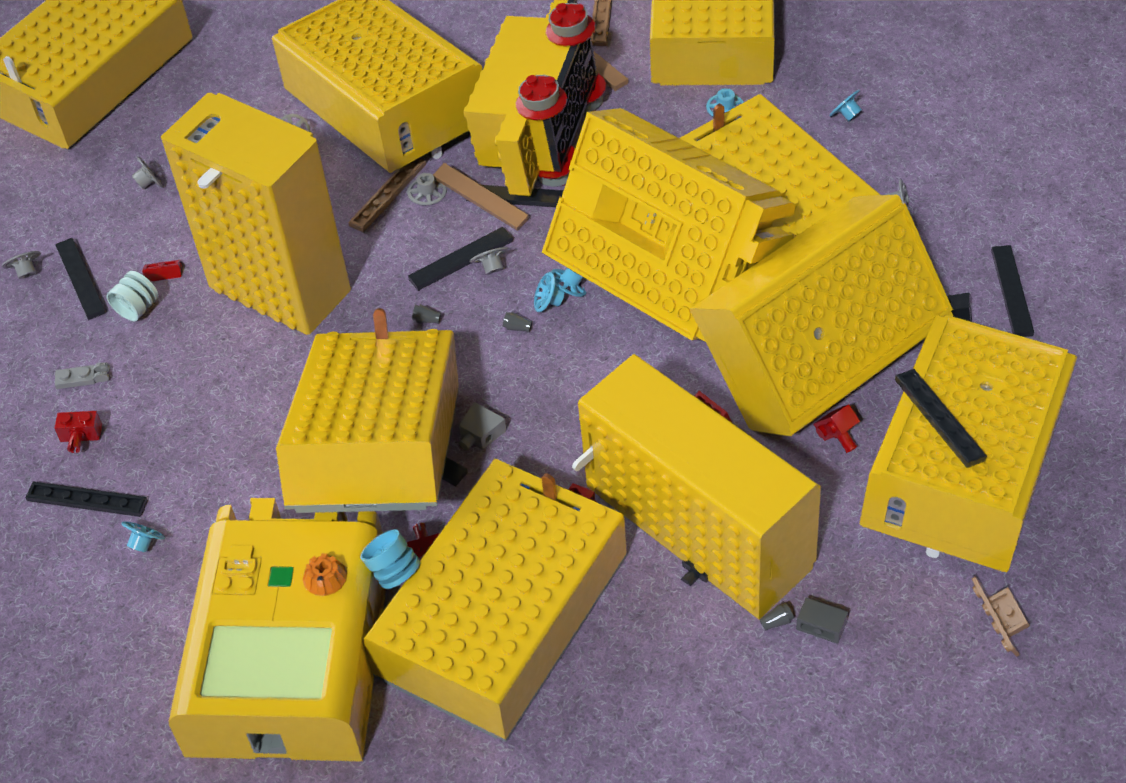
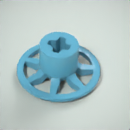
[706,88,744,117]
[829,90,862,122]
[551,268,587,297]
[534,272,564,312]
[121,521,166,552]

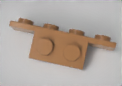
[972,576,1030,657]

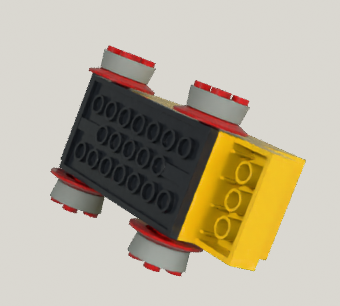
[464,0,606,196]

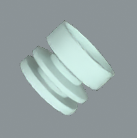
[106,271,159,322]

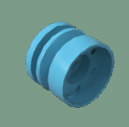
[360,529,420,589]

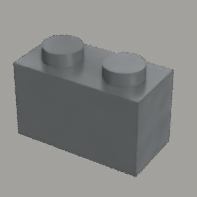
[796,598,848,644]

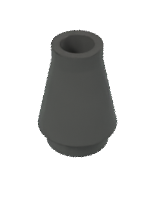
[412,304,441,324]
[502,312,532,332]
[759,603,794,631]

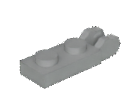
[55,362,110,389]

